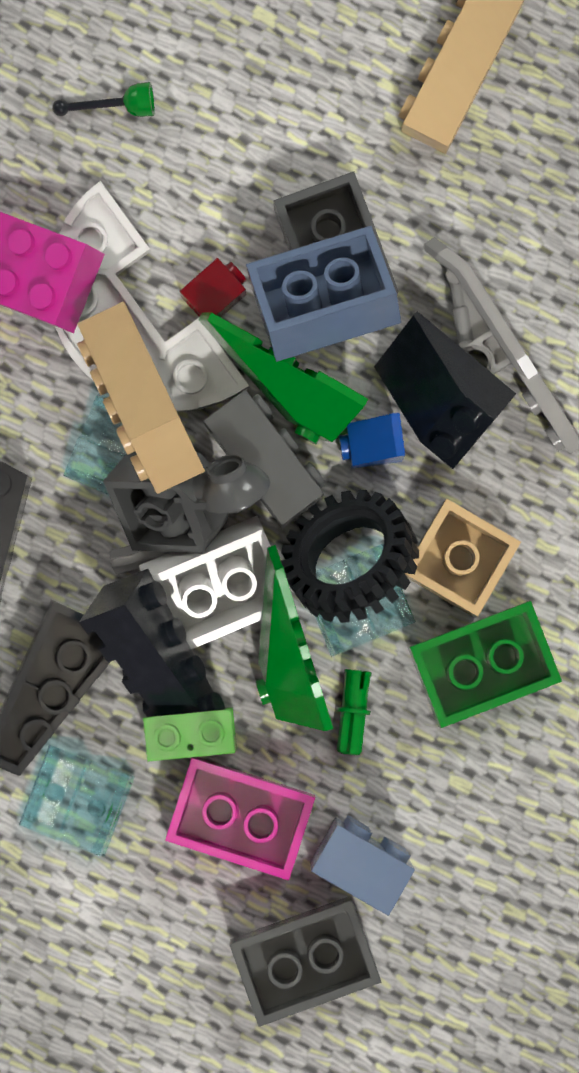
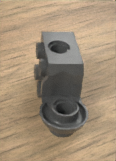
[103,452,270,553]

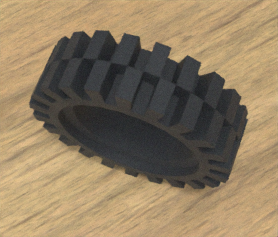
[281,489,419,623]

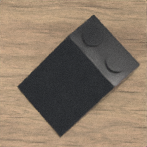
[374,311,516,469]

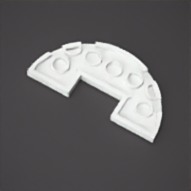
[55,181,250,411]

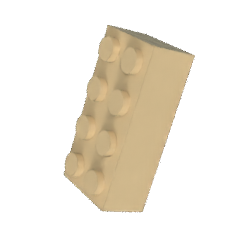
[77,301,205,494]

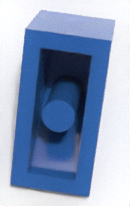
[339,413,406,469]

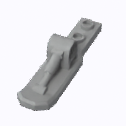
[424,237,579,454]

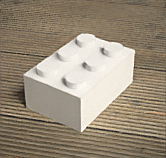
[139,516,270,649]

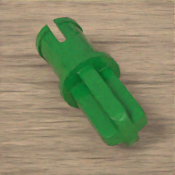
[336,669,372,755]

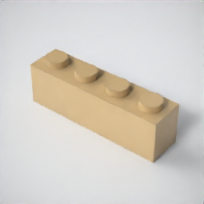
[398,0,524,154]

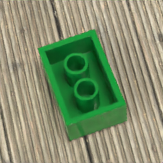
[408,601,562,728]

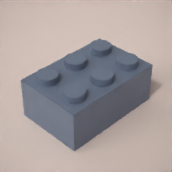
[246,226,402,362]
[310,815,415,916]

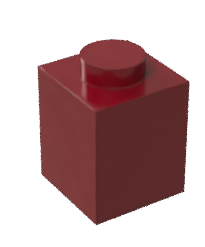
[179,258,247,317]

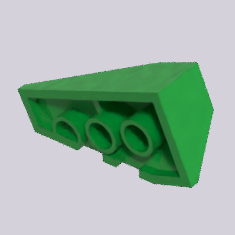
[199,312,368,445]
[255,545,334,731]

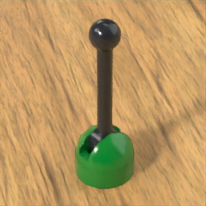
[52,82,155,117]

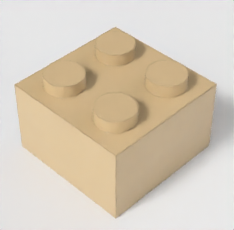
[405,499,521,617]

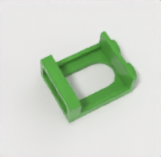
[143,707,237,762]

